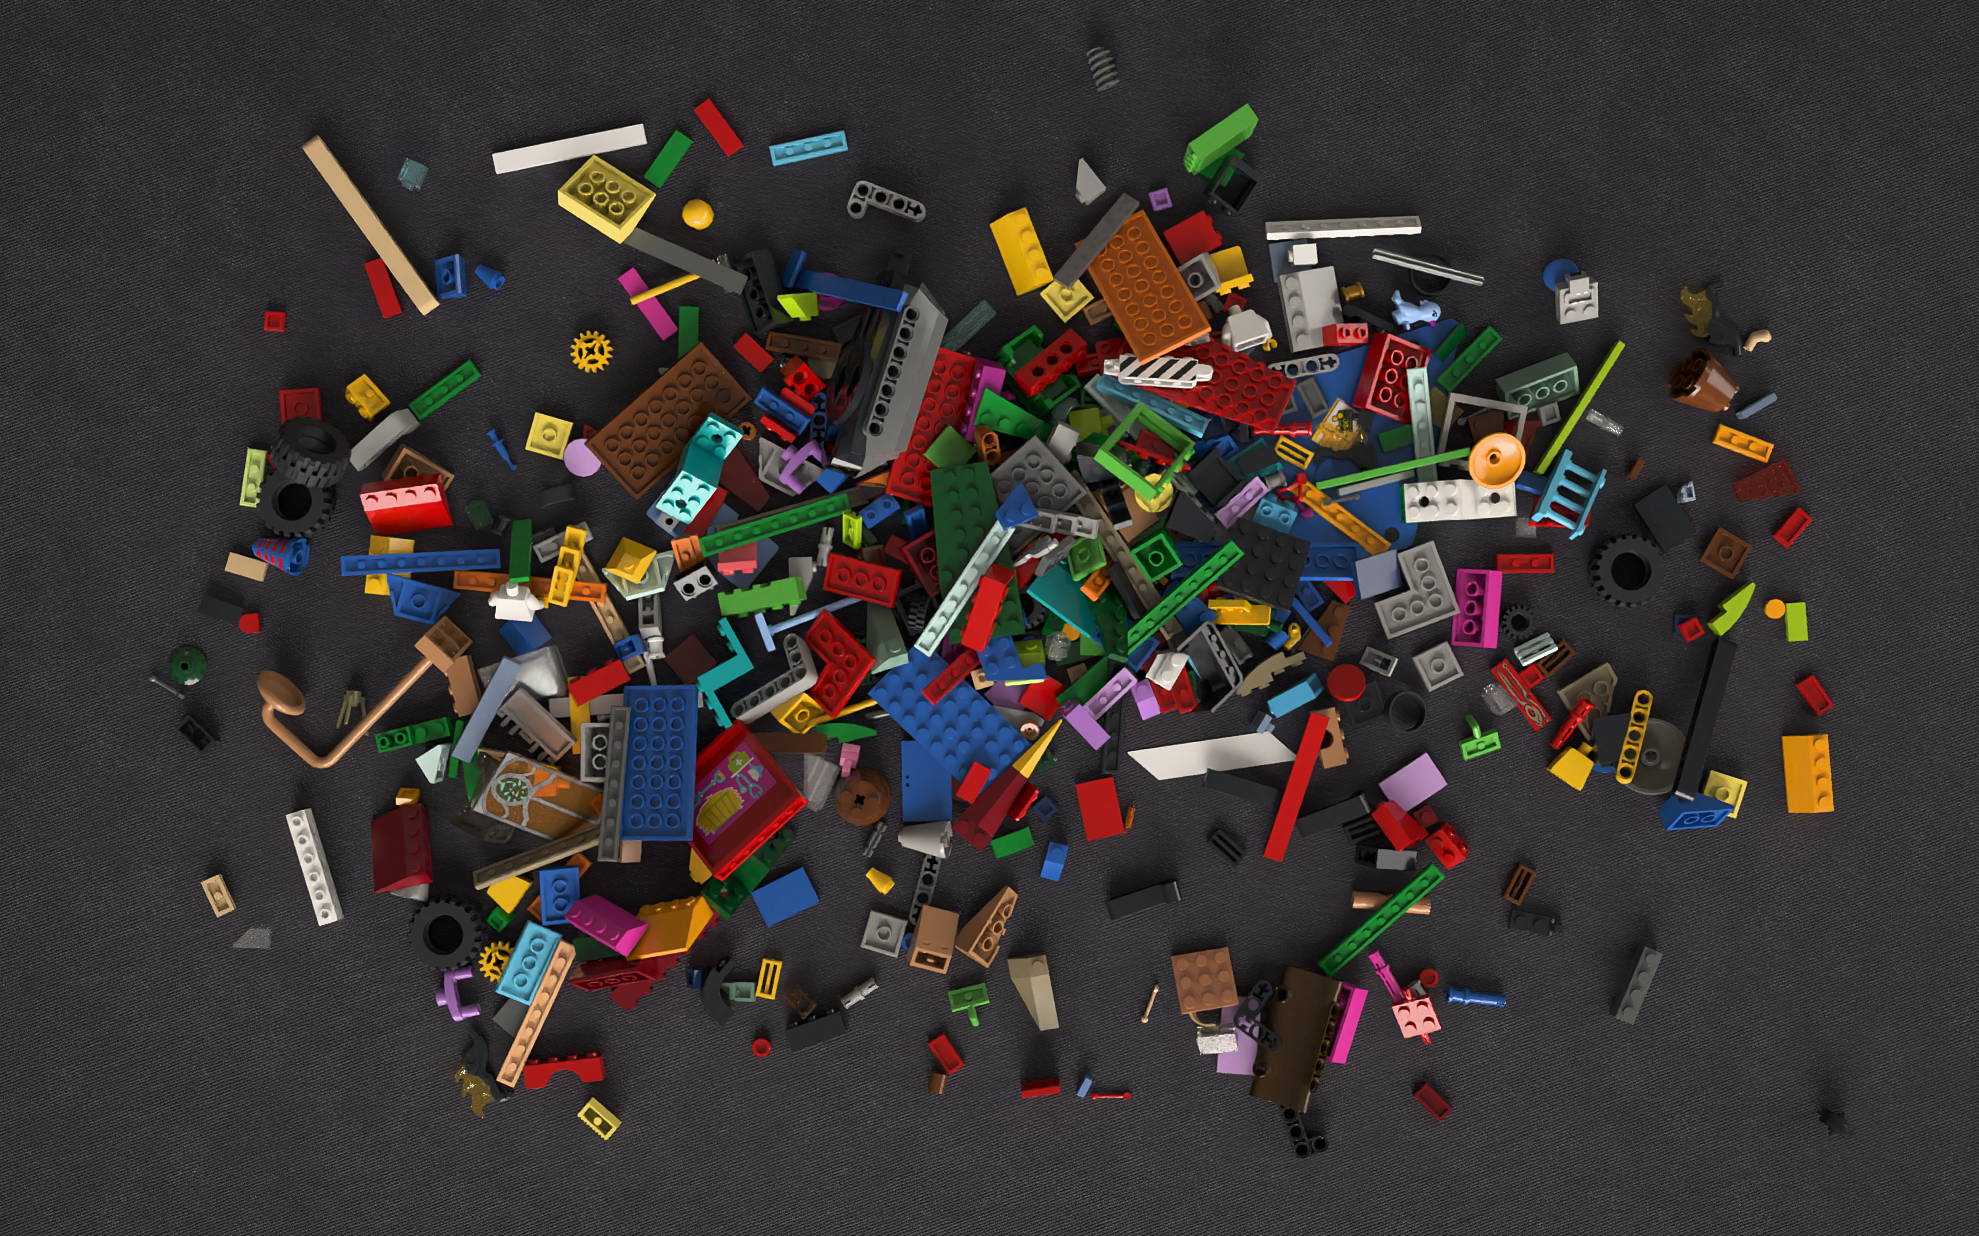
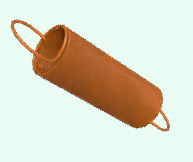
[1124,802,1135,833]

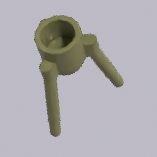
[336,690,369,736]

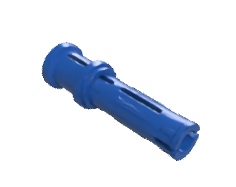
[1445,985,1506,1007]

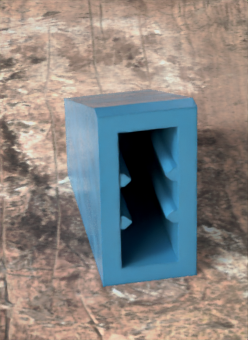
[1267,672,1325,718]

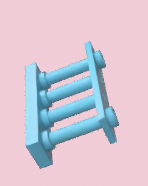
[1531,449,1607,540]

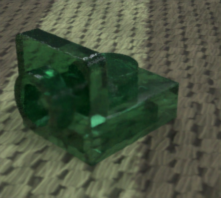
[464,499,495,530]
[1033,748,1058,775]

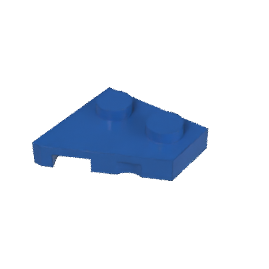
[1193,433,1238,461]
[995,482,1039,531]

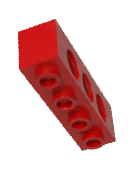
[1015,328,1087,398]

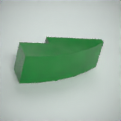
[815,722,878,744]

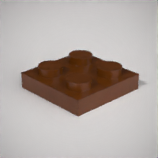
[1698,527,1753,579]

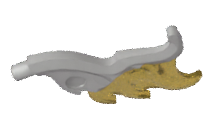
[1012,532,1059,567]

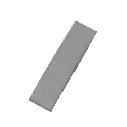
[1018,508,1100,539]

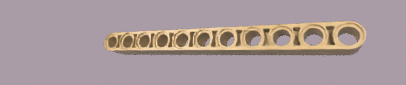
[302,135,440,316]

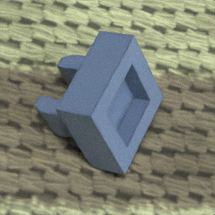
[1249,710,1275,734]

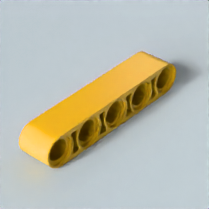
[1616,690,1653,784]

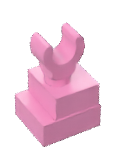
[840,743,860,778]

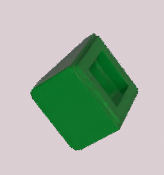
[486,905,515,933]

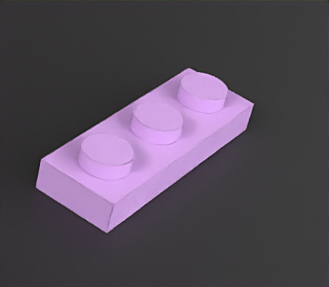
[1213,476,1269,529]
[1083,667,1138,720]

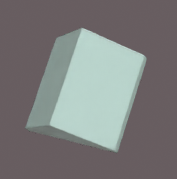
[415,743,451,783]

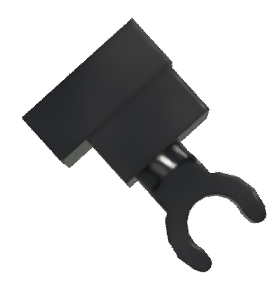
[1342,409,1376,431]

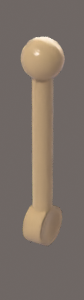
[1141,984,1159,1023]

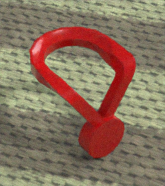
[1275,473,1307,503]

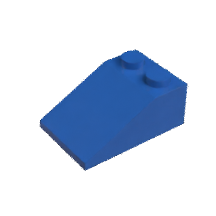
[1659,792,1735,830]

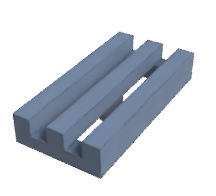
[1735,393,1777,420]

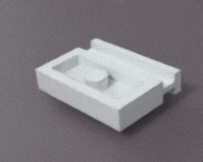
[1145,652,1189,691]

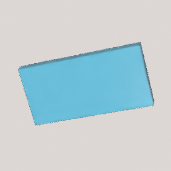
[494,920,563,1006]

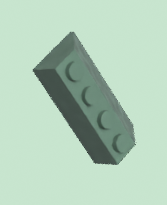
[1495,352,1580,421]

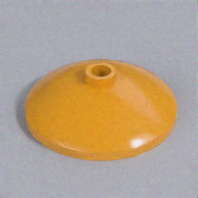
[1468,432,1525,489]

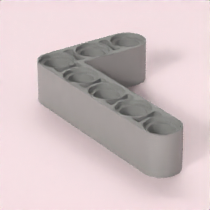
[731,633,818,724]

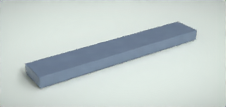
[451,656,521,763]

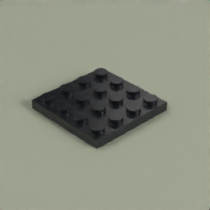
[1215,517,1311,613]

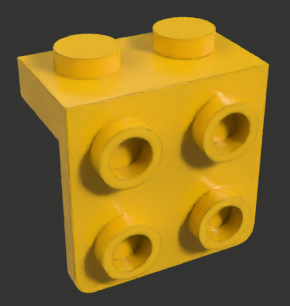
[1210,246,1254,296]

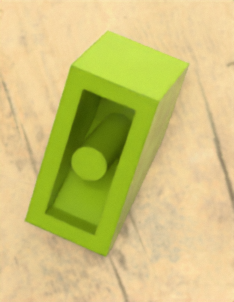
[777,293,818,321]

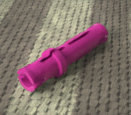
[1368,949,1405,1002]

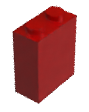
[1162,210,1223,267]

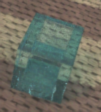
[397,158,428,190]

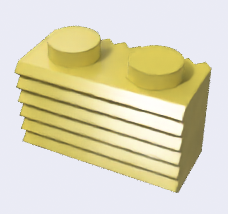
[578,1097,622,1140]

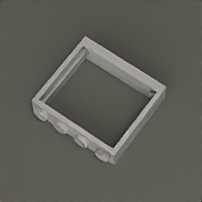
[1436,392,1528,471]

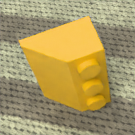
[365,535,415,596]

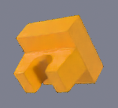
[396,788,420,807]

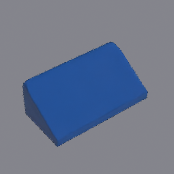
[781,250,807,290]

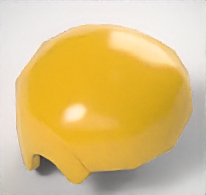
[682,199,714,230]

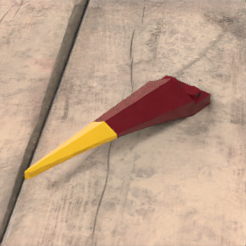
[951,719,1062,852]

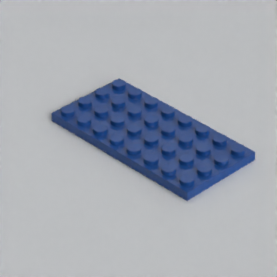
[868,646,1032,799]
[619,685,699,841]

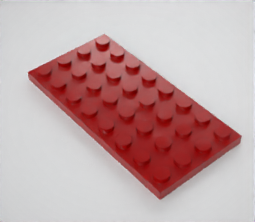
[884,347,976,507]

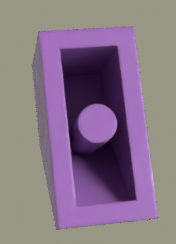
[1130,678,1160,720]

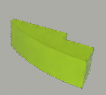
[1706,582,1755,635]

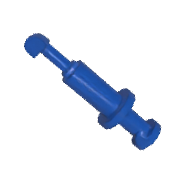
[486,429,517,470]

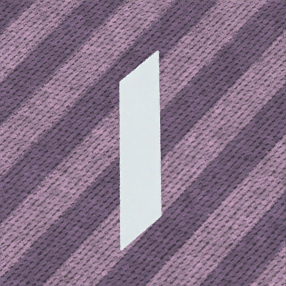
[1128,731,1296,780]

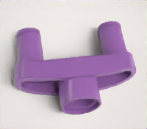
[779,439,832,495]
[435,966,481,1021]

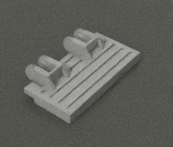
[496,687,578,765]

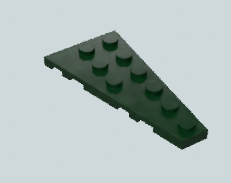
[1082,573,1128,663]

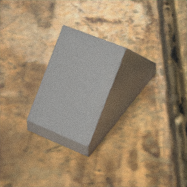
[1359,646,1398,677]

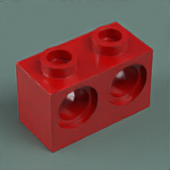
[1322,323,1368,346]
[780,355,825,401]

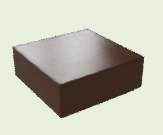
[1625,458,1645,479]

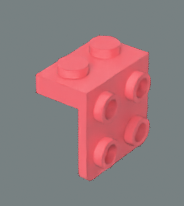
[717,541,758,576]

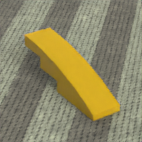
[548,525,588,607]

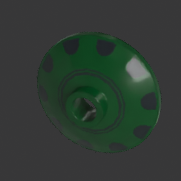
[168,647,207,685]

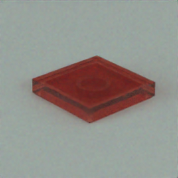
[663,634,718,685]

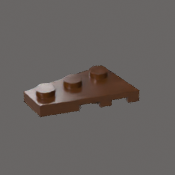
[1466,409,1504,459]
[1297,601,1351,661]

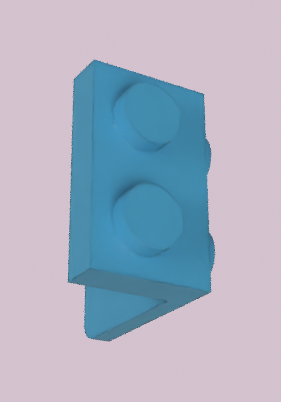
[1252,492,1298,534]

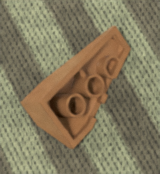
[954,886,1018,968]

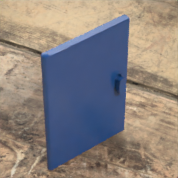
[901,740,953,821]

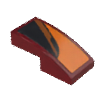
[857,469,890,501]

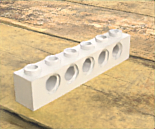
[286,808,344,926]

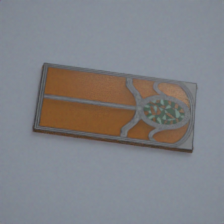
[471,750,604,852]

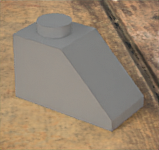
[1075,158,1106,205]

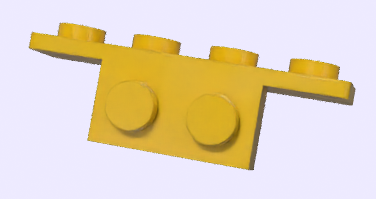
[1207,597,1271,625]

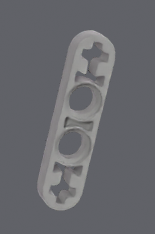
[1268,353,1339,379]

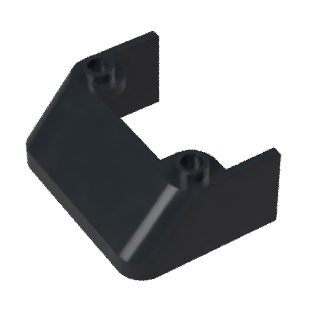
[1156,620,1243,716]

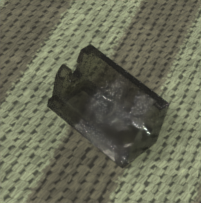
[1196,1023,1238,1055]

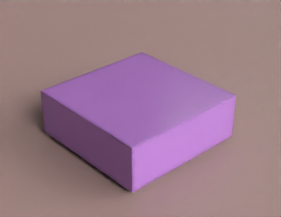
[1148,187,1173,212]

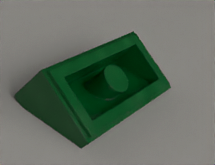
[1432,323,1467,362]

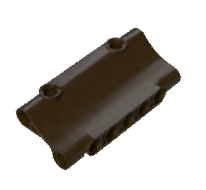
[1249,964,1344,1113]

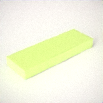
[240,448,269,507]

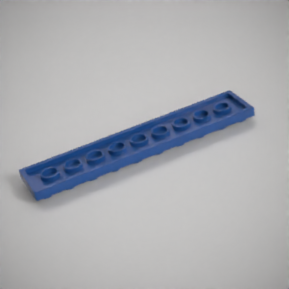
[1170,542,1361,581]

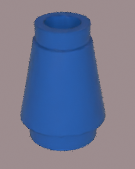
[475,264,505,290]

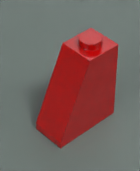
[1371,800,1429,852]

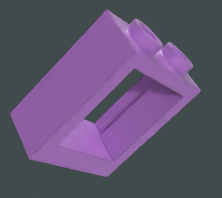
[1059,698,1110,750]

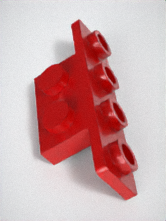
[1116,429,1191,473]

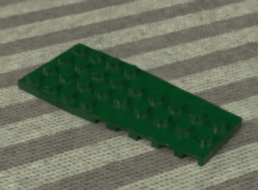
[930,461,1026,644]

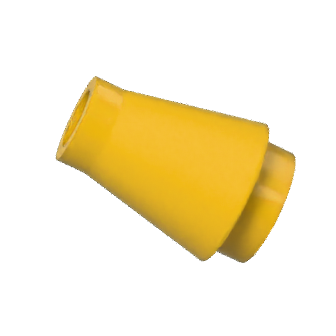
[866,867,895,894]

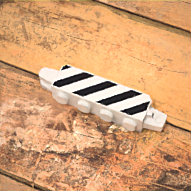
[1104,353,1213,388]

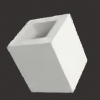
[1287,243,1317,267]

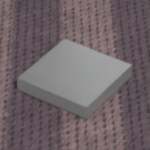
[1412,640,1464,692]
[860,909,908,958]

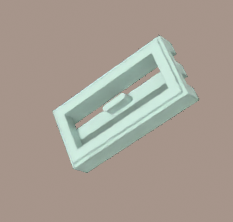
[1514,632,1558,666]

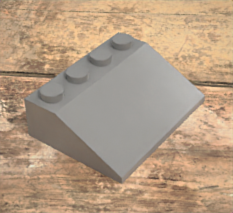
[1277,266,1344,353]

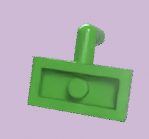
[1459,715,1501,760]
[948,983,990,1026]

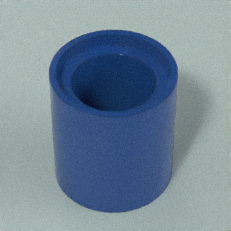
[1264,630,1289,651]

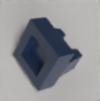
[686,967,706,989]

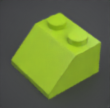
[1005,639,1045,686]

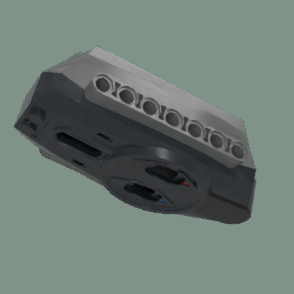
[821,270,948,478]

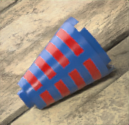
[252,537,310,576]

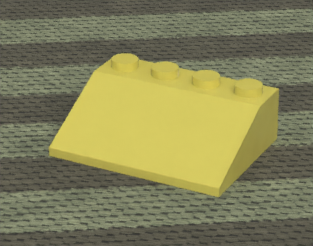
[558,155,656,244]

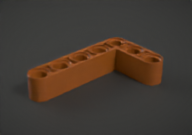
[974,424,1073,473]

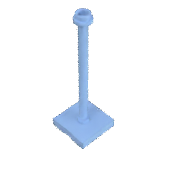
[754,597,861,652]

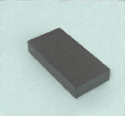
[1295,376,1330,419]

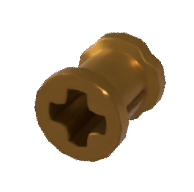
[1340,281,1365,304]

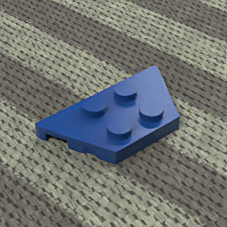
[386,573,461,625]

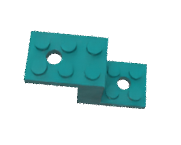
[655,412,744,525]
[695,617,754,729]

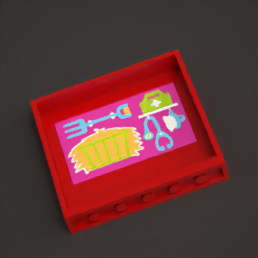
[687,719,808,881]

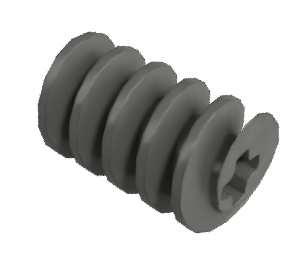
[1086,47,1120,91]

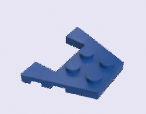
[976,608,1048,682]

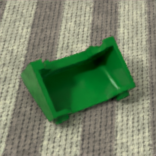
[991,325,1082,419]

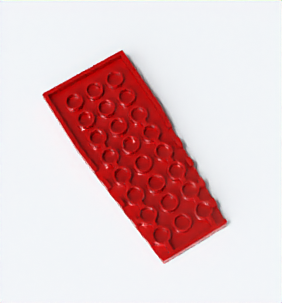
[1110,334,1297,433]

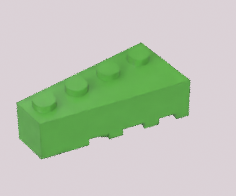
[717,577,807,619]

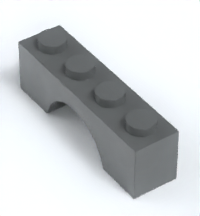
[1609,944,1663,1025]

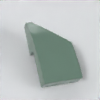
[720,981,756,1002]

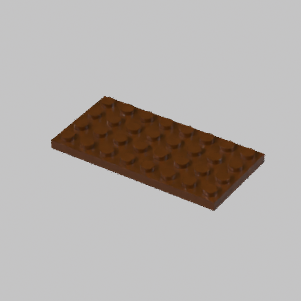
[584,341,752,500]

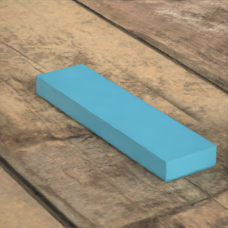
[769,130,848,166]

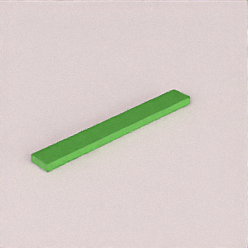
[1316,446,1471,490]

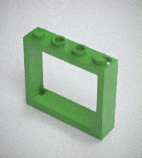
[1183,103,1259,175]
[1094,401,1195,501]

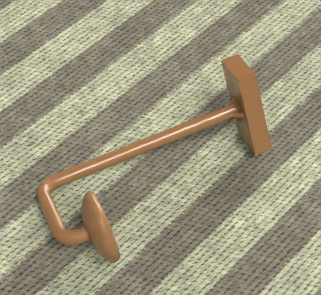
[257,616,473,769]

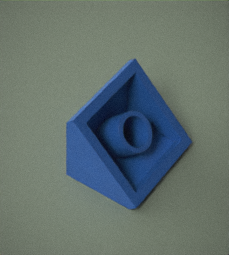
[434,254,468,299]
[499,614,553,661]

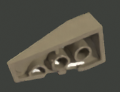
[1007,952,1059,1031]

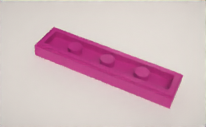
[618,268,679,341]

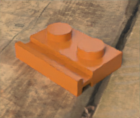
[671,533,706,572]

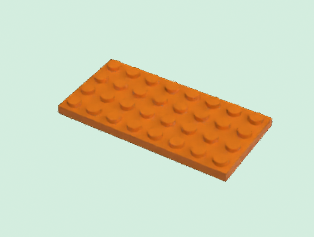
[1075,210,1211,365]

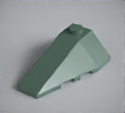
[866,601,909,674]

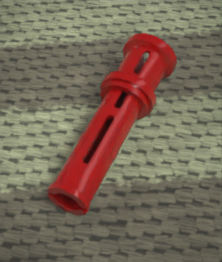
[1253,420,1312,438]
[1550,696,1595,750]

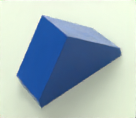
[613,633,648,662]

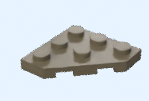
[1557,662,1618,741]

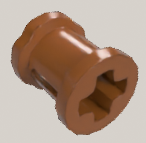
[738,422,757,440]

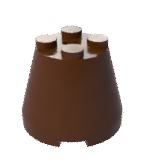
[1668,348,1740,413]
[833,767,891,825]

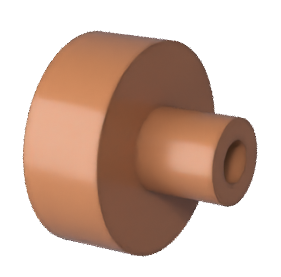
[1020,719,1040,740]

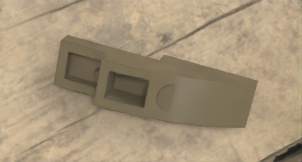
[1235,651,1306,697]

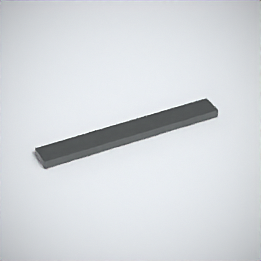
[603,227,748,295]
[597,705,631,862]

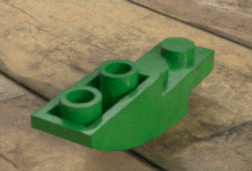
[375,716,454,753]

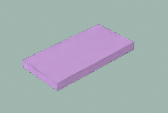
[1216,996,1262,1075]

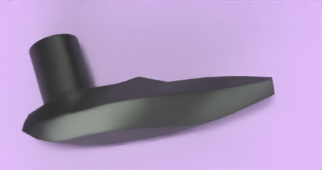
[1012,626,1042,640]

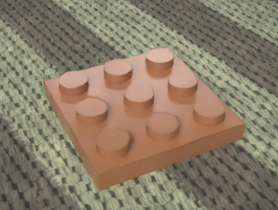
[1171,947,1239,1014]

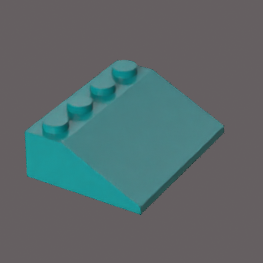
[1026,557,1097,638]

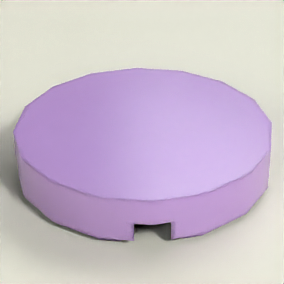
[564,438,602,477]

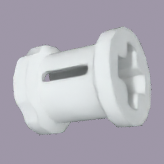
[647,637,665,659]

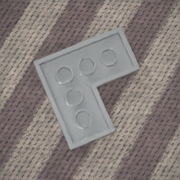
[1374,541,1460,639]

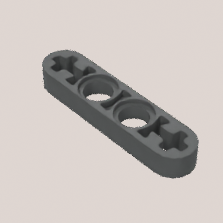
[909,854,941,925]

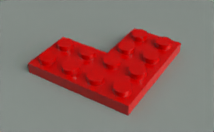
[803,609,877,718]

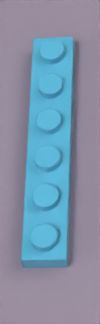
[1096,373,1210,438]

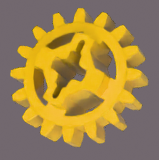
[570,331,613,373]
[479,940,514,982]

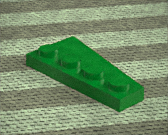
[972,386,1052,444]

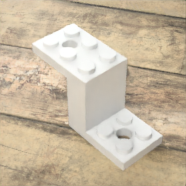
[1404,479,1517,523]

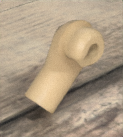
[1743,329,1772,352]

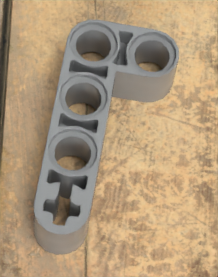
[847,181,926,222]
[350,409,420,471]

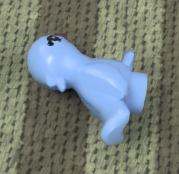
[1391,290,1441,330]

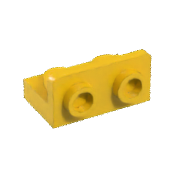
[345,374,390,422]

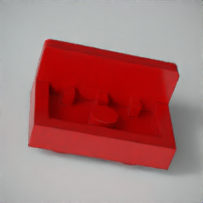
[1424,822,1470,870]

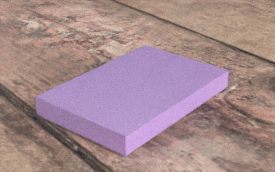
[1378,752,1448,812]

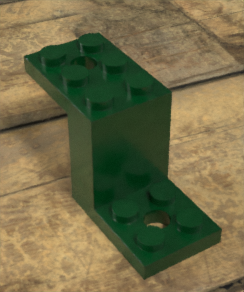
[698,825,797,920]

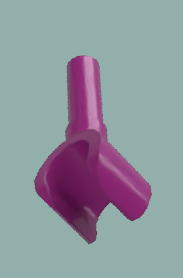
[1292,496,1314,519]

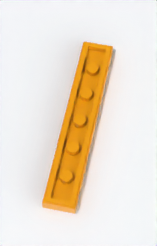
[1289,480,1391,555]

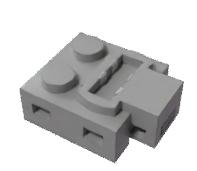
[1555,271,1598,324]

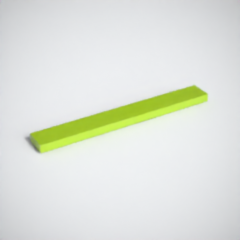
[1533,341,1625,475]

